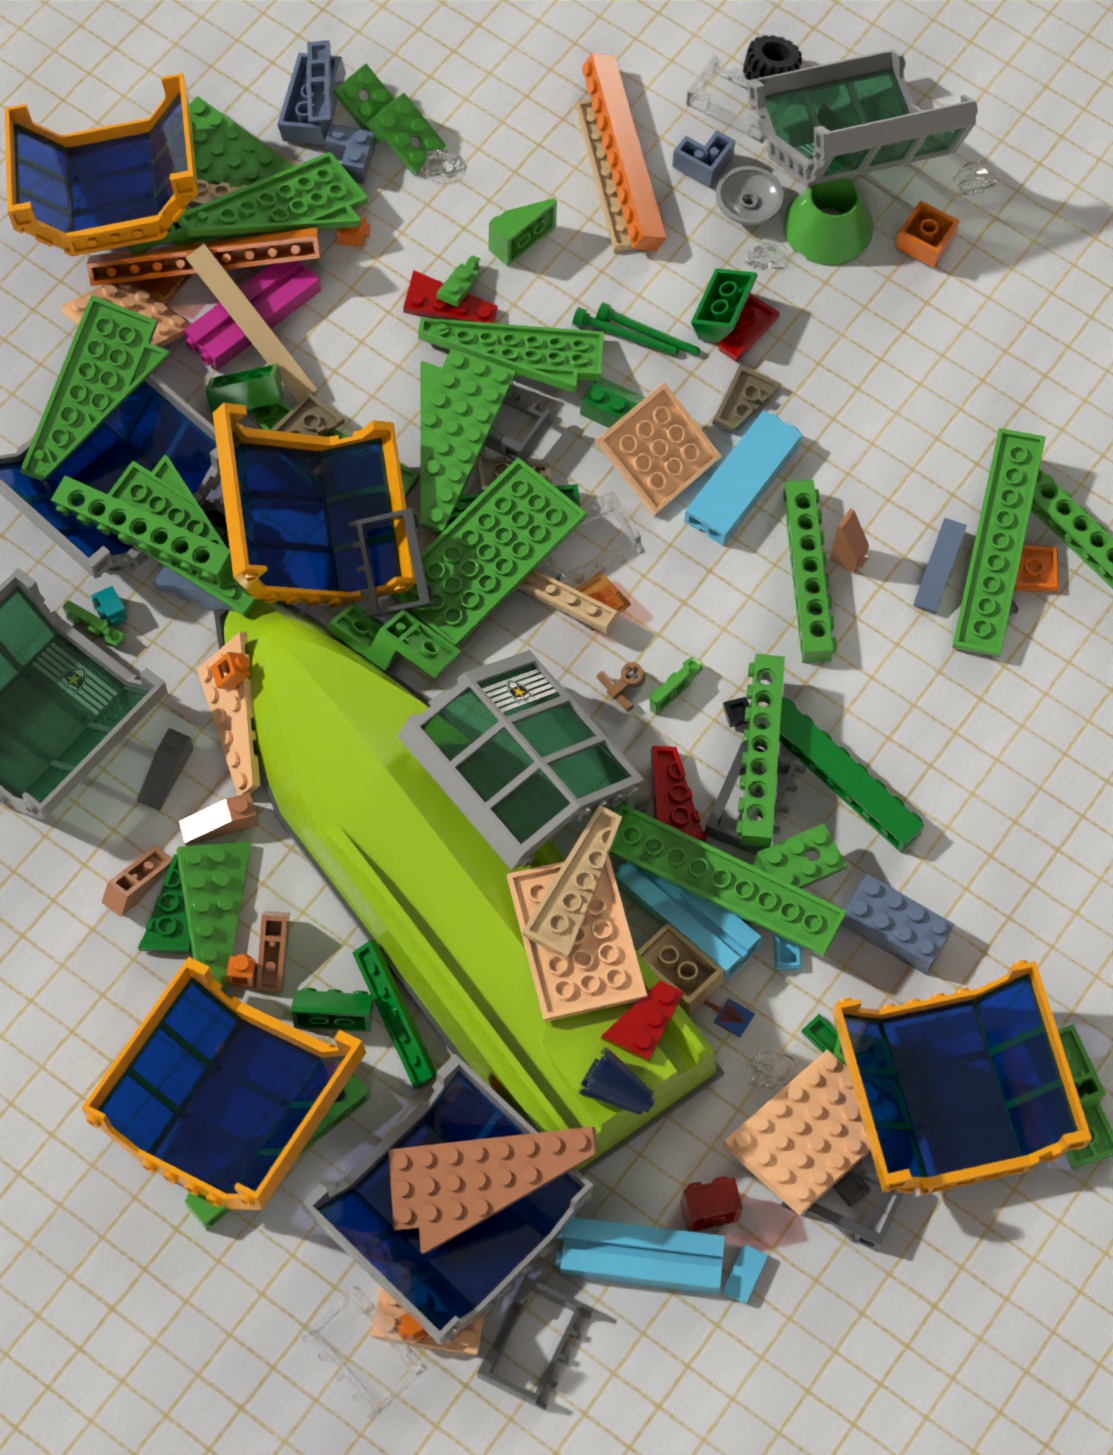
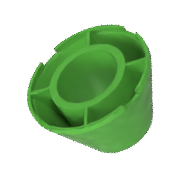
[783,178,873,265]

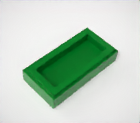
[801,1014,838,1054]

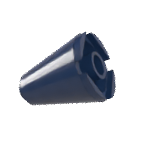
[578,1047,656,1115]

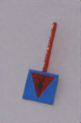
[703,999,755,1038]

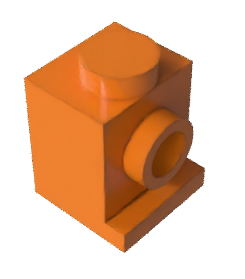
[336,217,370,247]
[210,652,250,690]
[227,954,258,988]
[397,1303,440,1342]

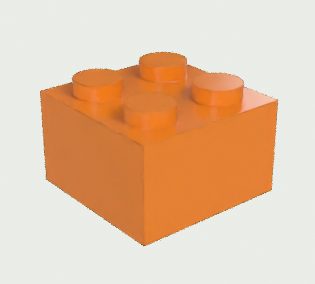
[895,200,960,268]

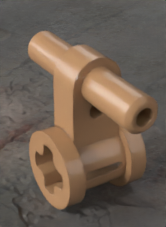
[596,662,646,712]

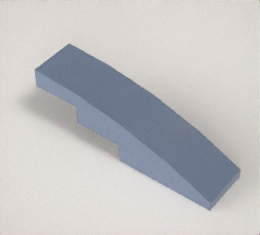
[306,40,332,123]
[913,518,967,613]
[153,566,234,611]

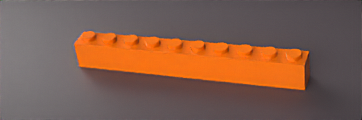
[582,53,667,251]
[87,227,321,286]

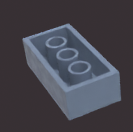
[277,53,346,145]
[841,874,955,975]

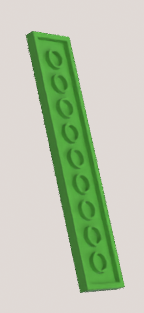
[952,428,1046,657]
[609,803,847,958]

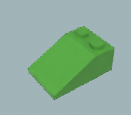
[489,198,557,267]

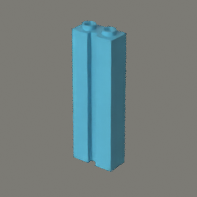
[684,410,803,546]
[615,863,761,981]
[555,1217,725,1294]

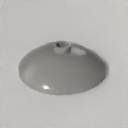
[716,166,784,225]

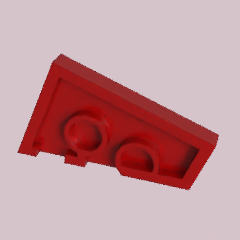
[719,293,780,362]
[601,980,684,1062]

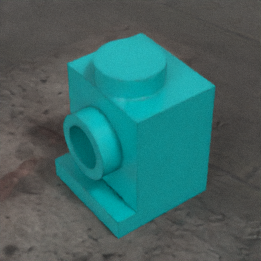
[91,586,128,627]

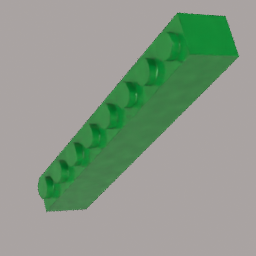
[760,696,924,853]

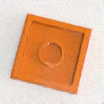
[1014,545,1059,593]

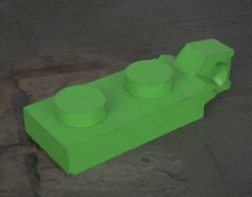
[436,255,480,307]
[62,600,126,649]
[650,657,703,715]

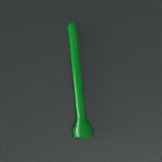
[596,302,701,356]
[572,307,679,356]

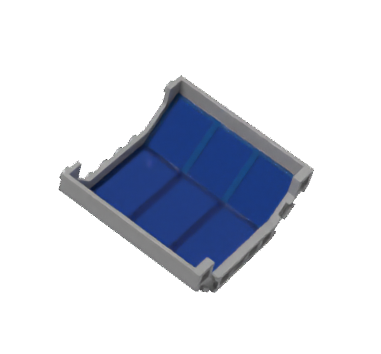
[0,373,221,578]
[301,1054,593,1345]

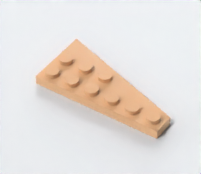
[197,632,260,796]

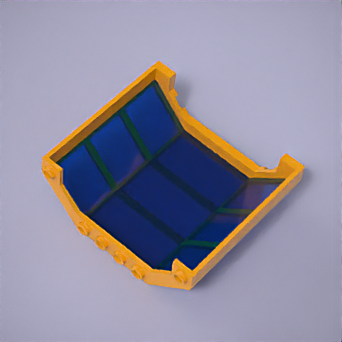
[4,73,199,257]
[213,403,416,607]
[82,957,366,1210]
[832,960,1092,1194]

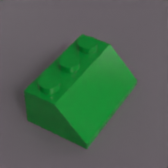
[691,268,758,342]
[205,363,283,417]
[580,377,645,428]
[291,988,373,1032]

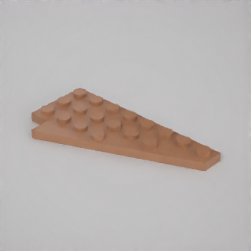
[388,1127,598,1253]

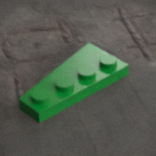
[138,854,191,954]

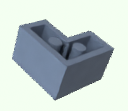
[325,123,375,184]
[672,130,735,187]

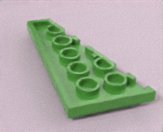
[176,842,251,996]

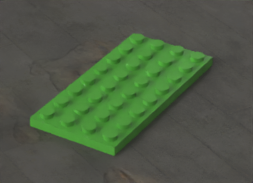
[390,457,588,648]

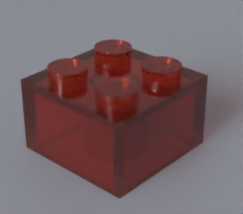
[680,1176,743,1232]

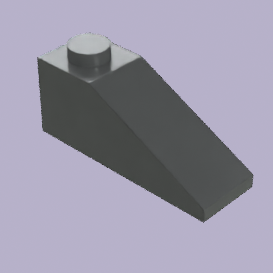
[137,728,194,811]

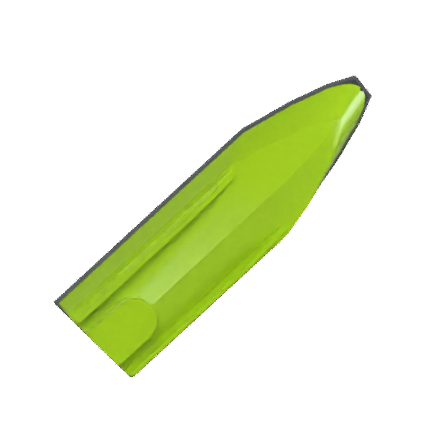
[214,599,725,1194]

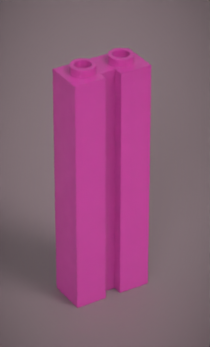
[184,261,321,371]

